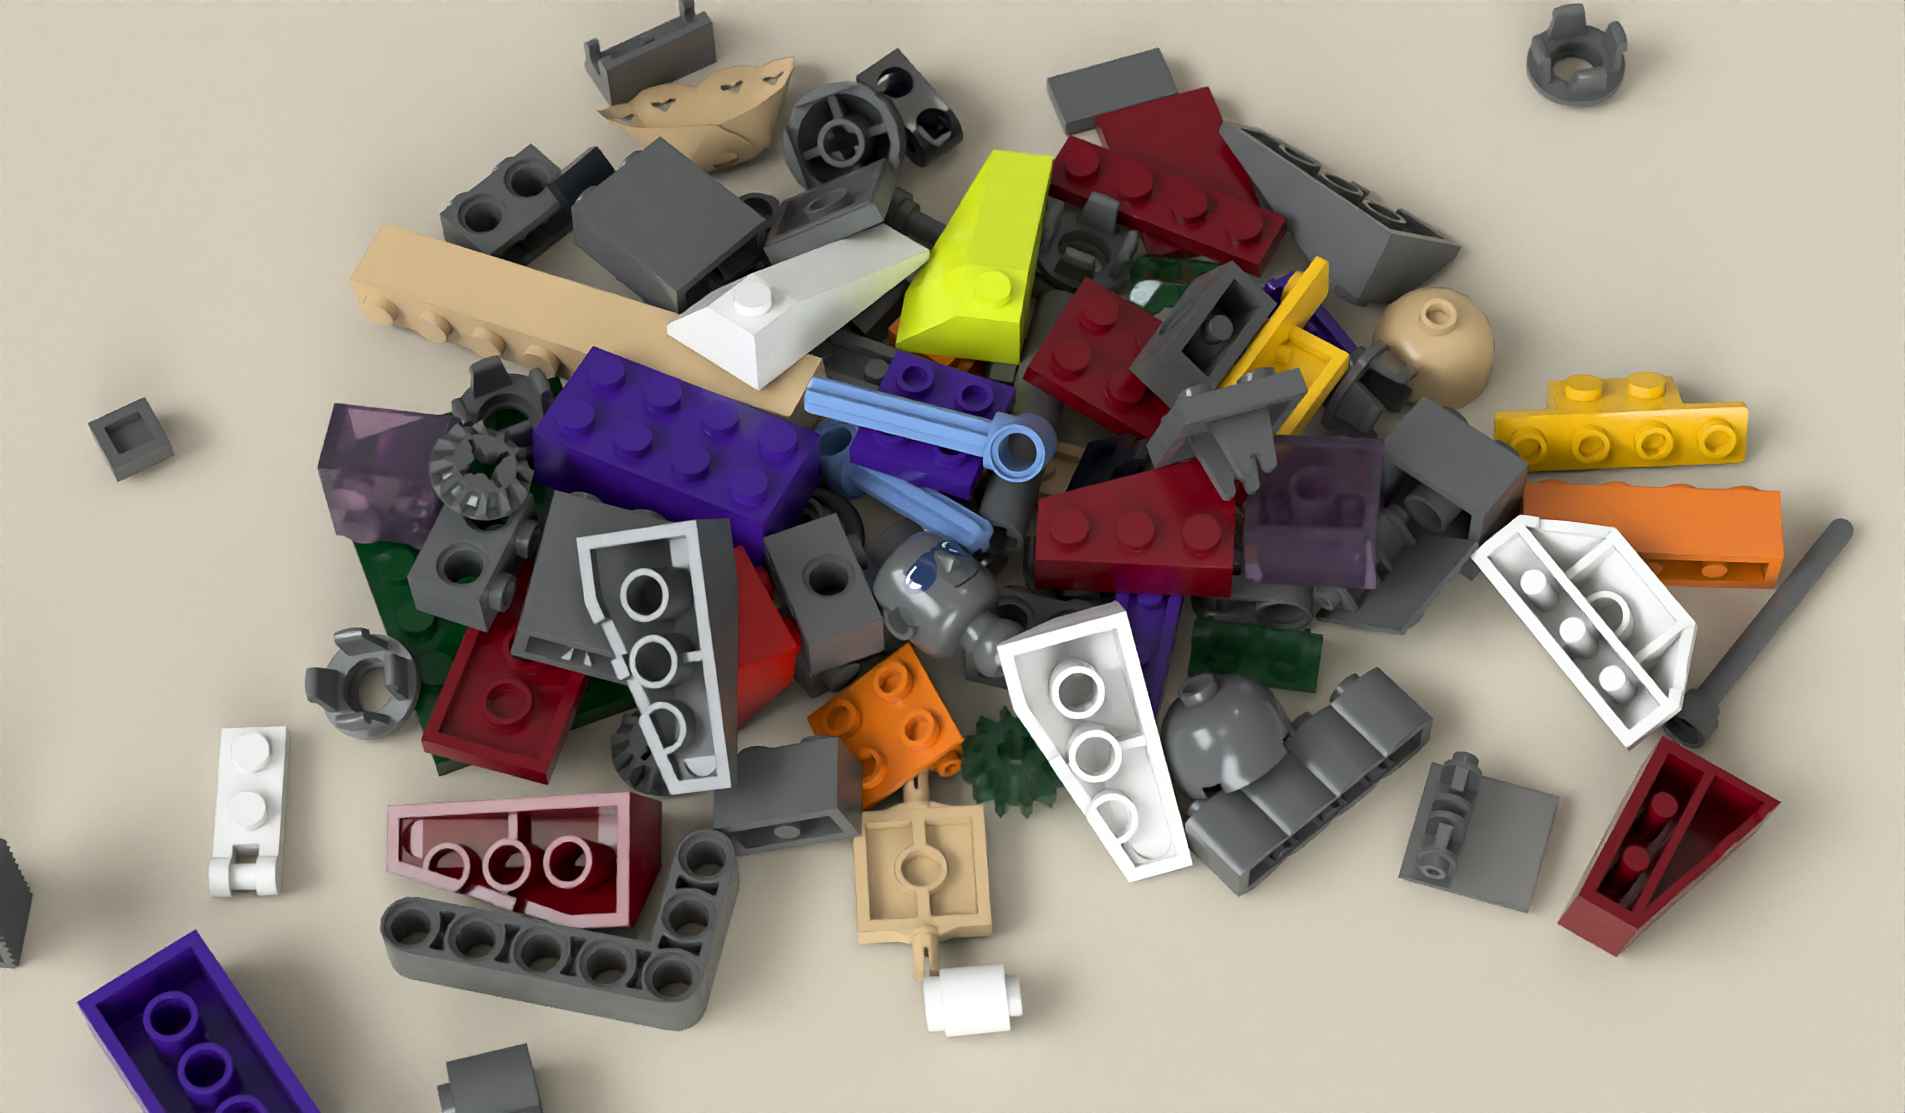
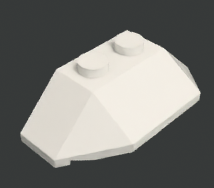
[1470,514,1698,751]

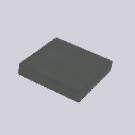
[763,158,898,265]

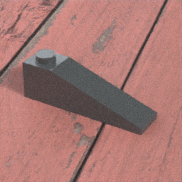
[1219,121,1461,307]
[576,518,738,795]

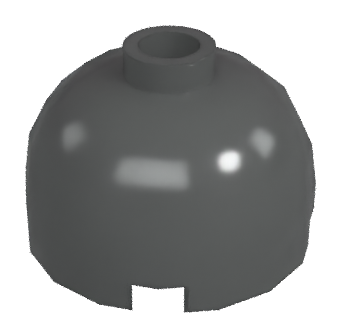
[782,80,907,190]
[1160,673,1296,800]

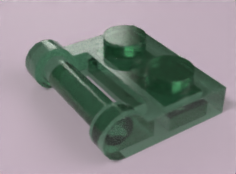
[1130,254,1224,316]

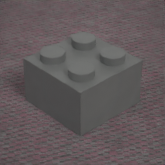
[1369,395,1529,581]

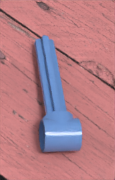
[804,376,1057,482]
[812,418,994,554]

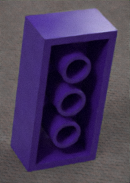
[532,346,821,570]
[77,929,321,1113]

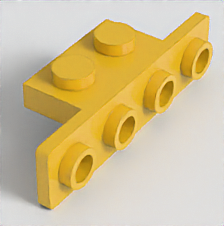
[1182,256,1349,462]
[1493,371,1748,472]

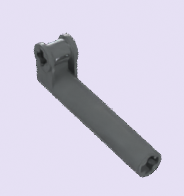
[978,290,1074,556]

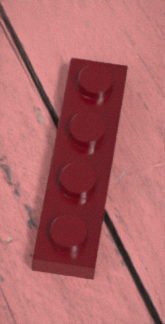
[1048,135,1288,278]

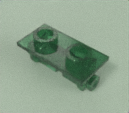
[1187,615,1324,694]

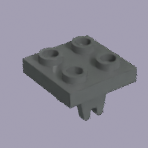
[1146,367,1308,501]

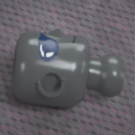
[872,531,1025,678]

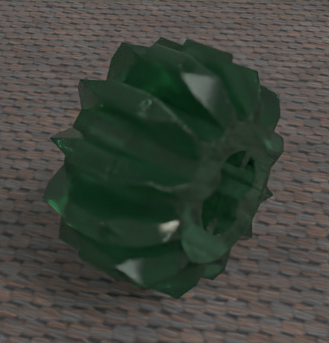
[961,705,1066,820]

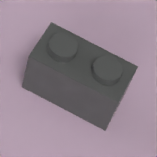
[713,735,862,857]

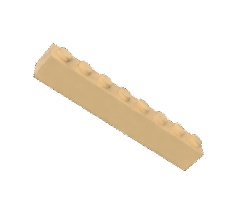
[349,223,827,430]

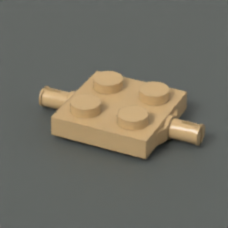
[853,768,992,982]

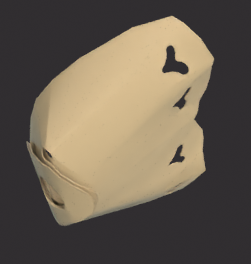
[596,56,795,173]

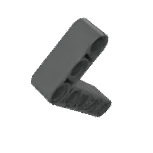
[380,829,739,1031]

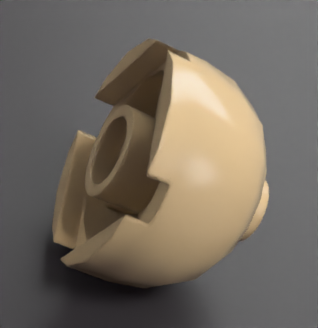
[1372,286,1495,410]

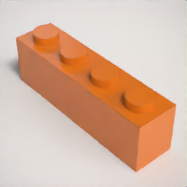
[1519,479,1784,589]

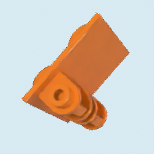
[806,642,965,812]

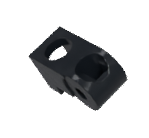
[856,48,964,168]

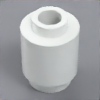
[923,963,1022,1037]

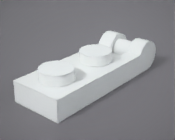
[208,726,290,898]

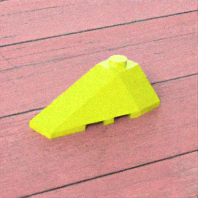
[896,150,1054,365]

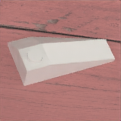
[666,223,930,391]
[996,601,1193,883]

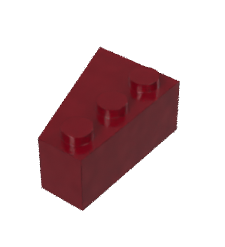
[1035,458,1237,598]
[1557,736,1781,957]

